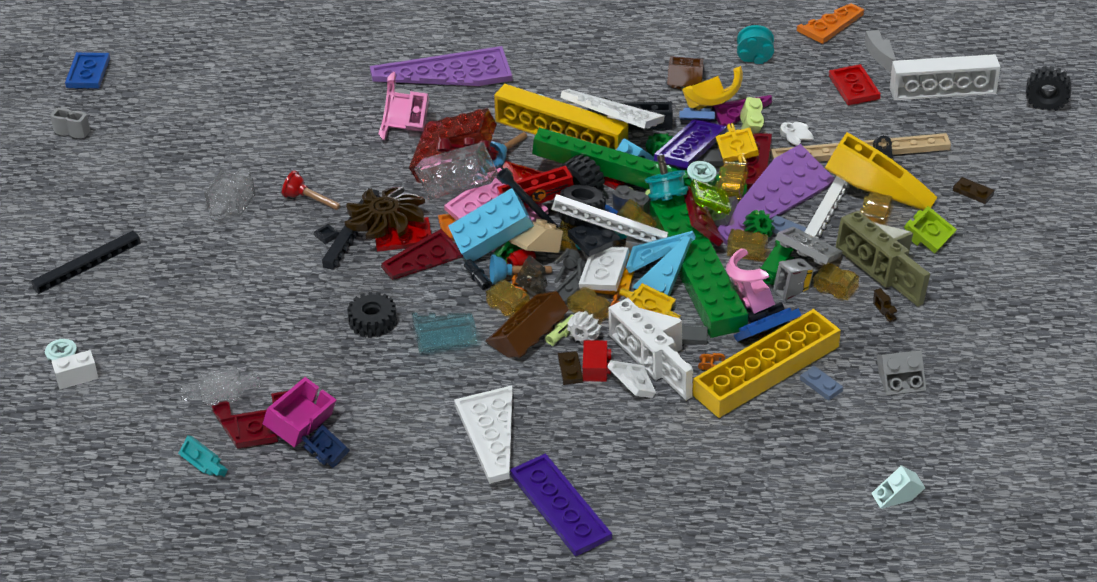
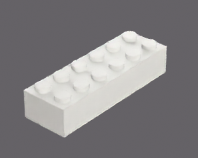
[890,54,1000,100]

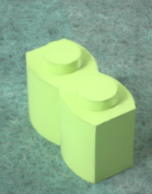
[740,97,764,135]

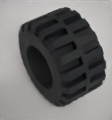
[559,155,605,191]
[558,185,606,226]

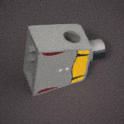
[773,258,818,301]

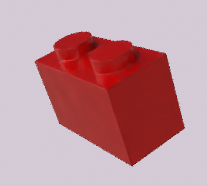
[582,340,611,382]

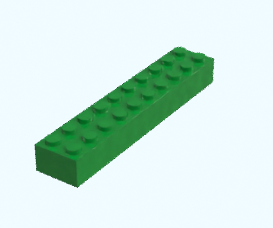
[650,195,748,338]

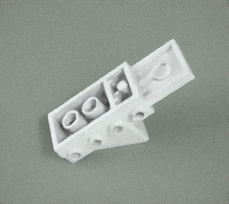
[608,298,693,400]

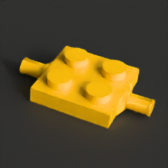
[716,123,759,167]
[619,283,681,319]

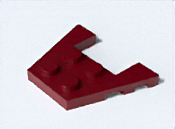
[211,391,287,449]

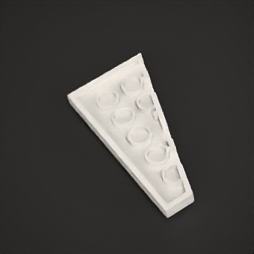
[560,89,665,129]
[454,385,513,484]

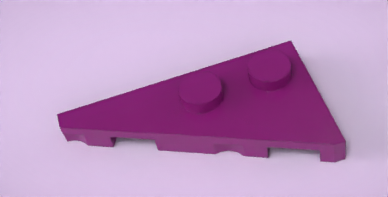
[712,95,772,126]

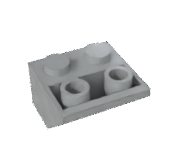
[877,350,926,395]

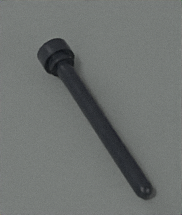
[496,168,560,229]

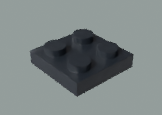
[568,222,620,257]

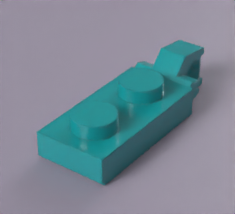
[178,435,228,477]

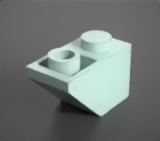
[872,465,925,509]

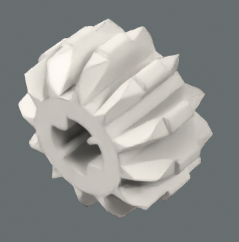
[567,311,601,345]

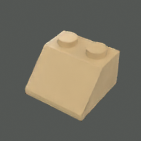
[509,219,563,253]

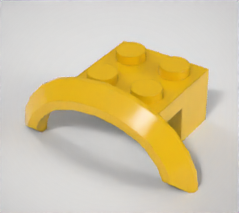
[682,66,743,110]

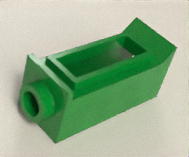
[760,240,794,285]

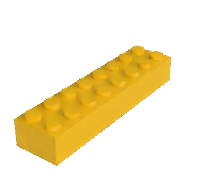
[494,84,628,150]
[693,309,841,418]

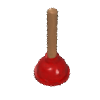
[281,170,340,210]

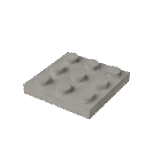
[775,227,843,265]

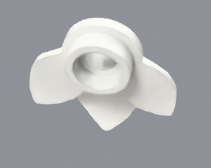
[780,122,814,146]

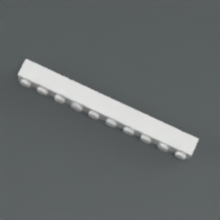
[805,176,849,239]
[552,194,668,242]

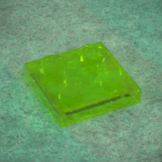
[690,178,732,214]

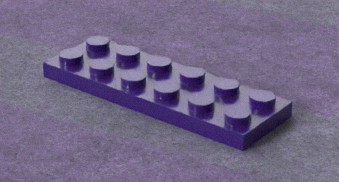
[654,119,727,169]
[510,453,612,557]

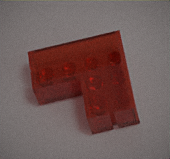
[409,108,497,183]

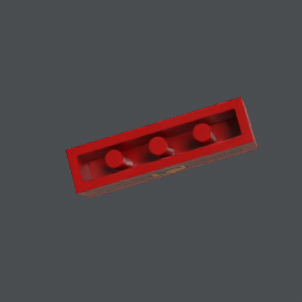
[497,166,573,208]

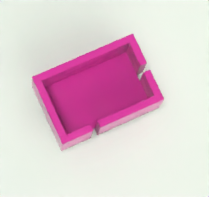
[263,377,336,447]

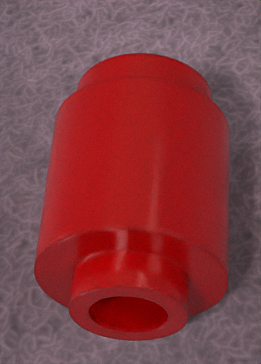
[506,249,536,266]

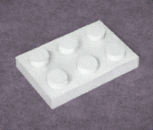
[579,247,629,291]

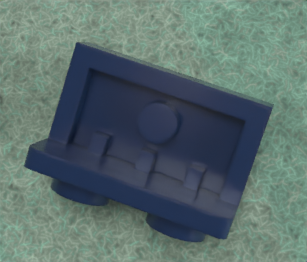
[301,425,350,468]

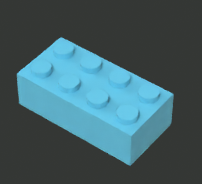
[448,188,534,261]

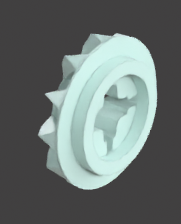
[687,161,716,185]
[45,339,77,361]

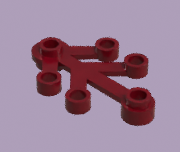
[436,138,499,160]

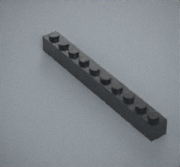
[322,188,380,270]
[31,231,141,294]

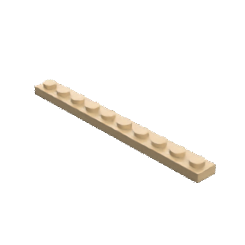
[771,133,951,162]

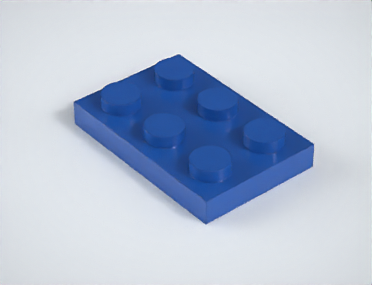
[65,52,110,88]
[734,307,802,342]

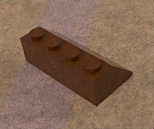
[485,291,569,358]

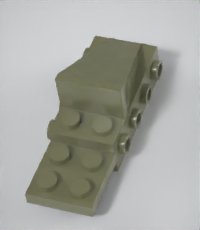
[836,211,930,306]

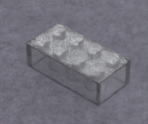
[414,142,498,200]

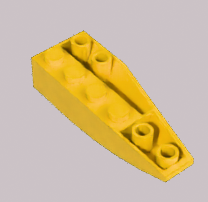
[824,132,937,210]

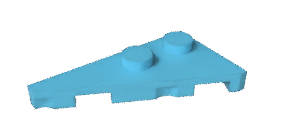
[626,231,696,273]
[633,236,692,296]

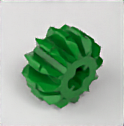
[646,133,673,157]
[743,210,775,242]

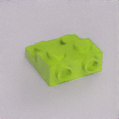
[903,206,957,253]

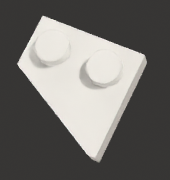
[608,360,656,398]

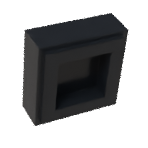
[314,224,340,244]

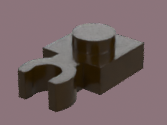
[873,288,897,322]

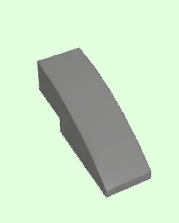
[865,30,896,72]

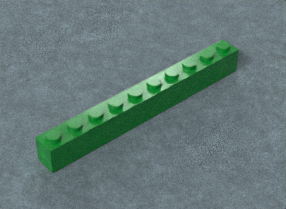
[532,127,711,201]

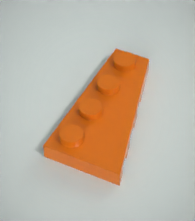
[797,3,864,44]

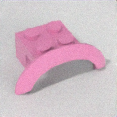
[379,72,429,140]
[726,248,775,314]

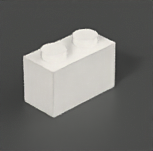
[52,350,99,390]

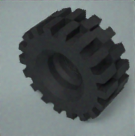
[1026,66,1071,111]
[347,292,397,338]

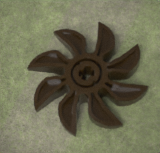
[344,187,425,239]

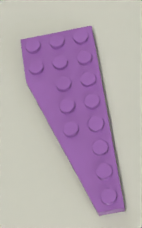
[370,46,512,86]
[718,144,835,246]

